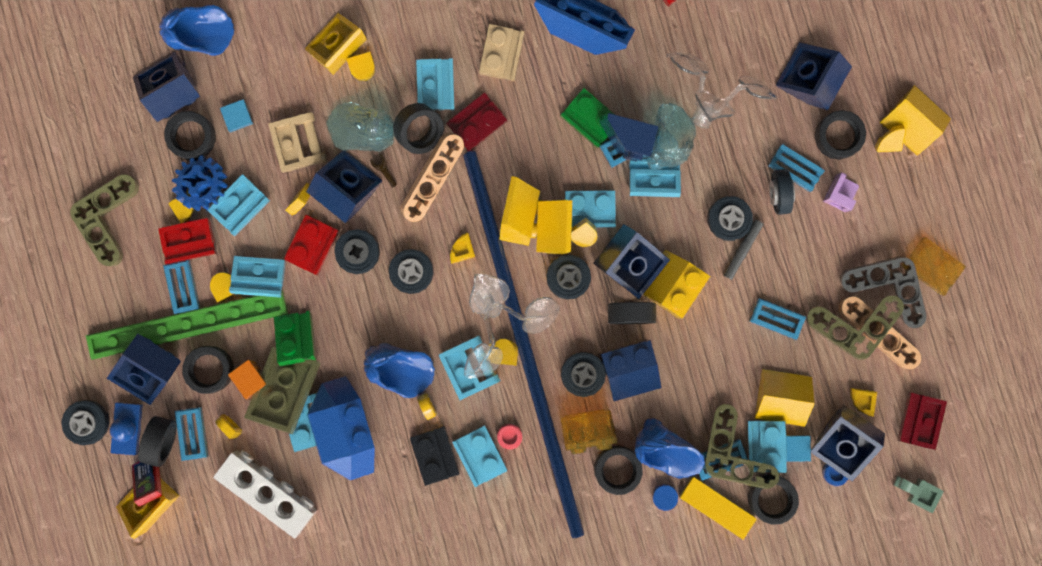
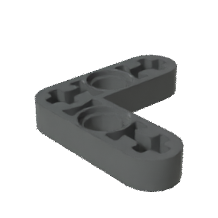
[840,256,926,328]

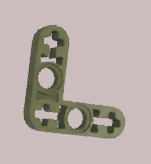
[70,175,139,266]
[807,296,904,360]
[705,404,779,489]

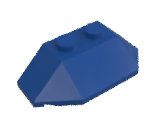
[534,0,635,55]
[307,376,375,480]

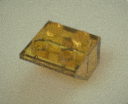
[560,408,617,454]

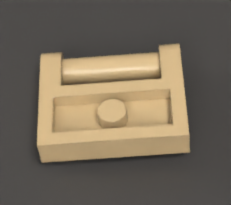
[269,113,326,173]

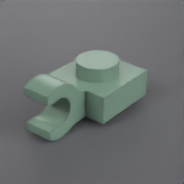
[893,476,944,514]

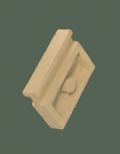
[479,24,525,81]

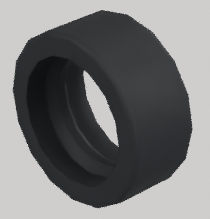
[393,103,444,154]
[815,110,867,160]
[164,111,216,160]
[608,302,656,324]
[182,346,234,394]
[138,416,177,467]
[594,445,643,495]
[748,475,799,525]

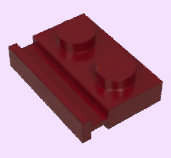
[446,92,508,152]
[897,392,947,450]

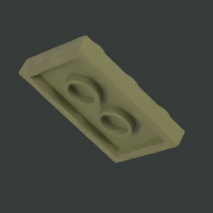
[244,347,321,435]

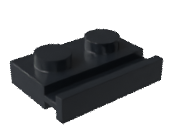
[410,426,460,486]

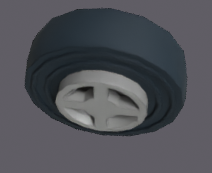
[769,169,795,215]
[707,196,753,241]
[388,249,434,294]
[61,400,110,446]

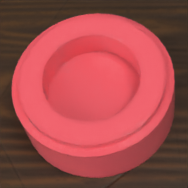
[497,424,522,450]

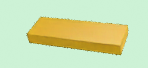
[679,476,757,540]

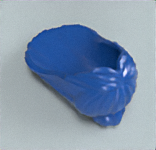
[159,5,235,56]
[363,343,435,398]
[635,418,705,479]

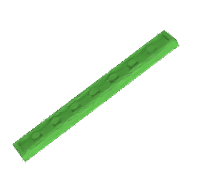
[85,290,289,360]

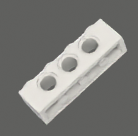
[213,450,317,539]

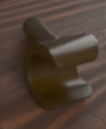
[370,154,397,188]

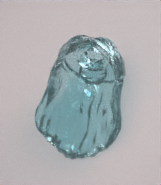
[326,102,394,152]
[646,103,696,170]

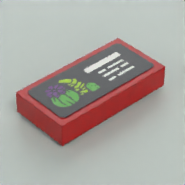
[131,461,162,507]

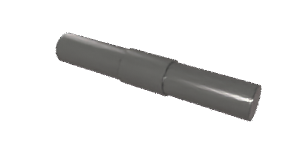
[723,219,764,280]

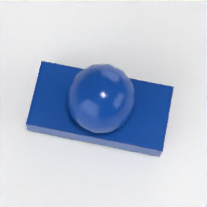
[110,402,143,455]

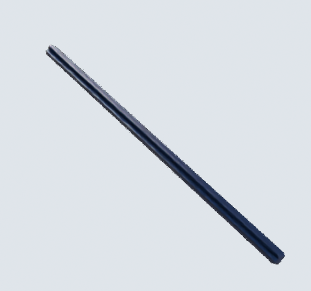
[463,151,584,538]

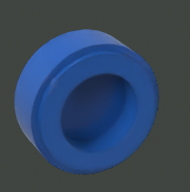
[822,464,848,486]
[652,484,678,511]

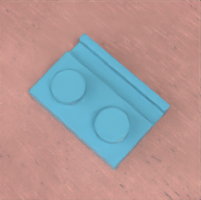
[416,58,455,111]
[629,159,681,197]
[208,174,271,236]
[565,191,616,228]
[229,256,286,297]
[748,421,787,473]
[452,425,508,487]

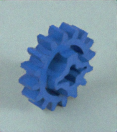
[172,155,228,211]

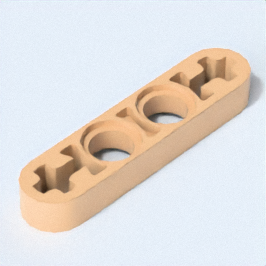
[401,133,464,222]
[839,297,921,369]

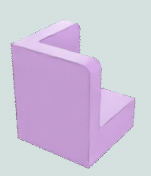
[823,172,859,212]

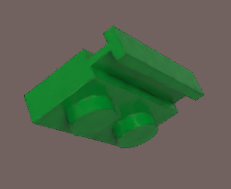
[560,88,615,149]
[274,311,316,366]

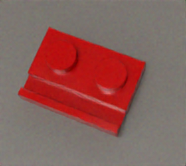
[284,215,339,276]
[158,218,217,264]

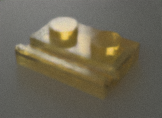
[902,237,966,296]

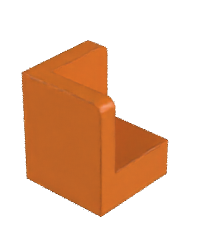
[228,360,266,400]

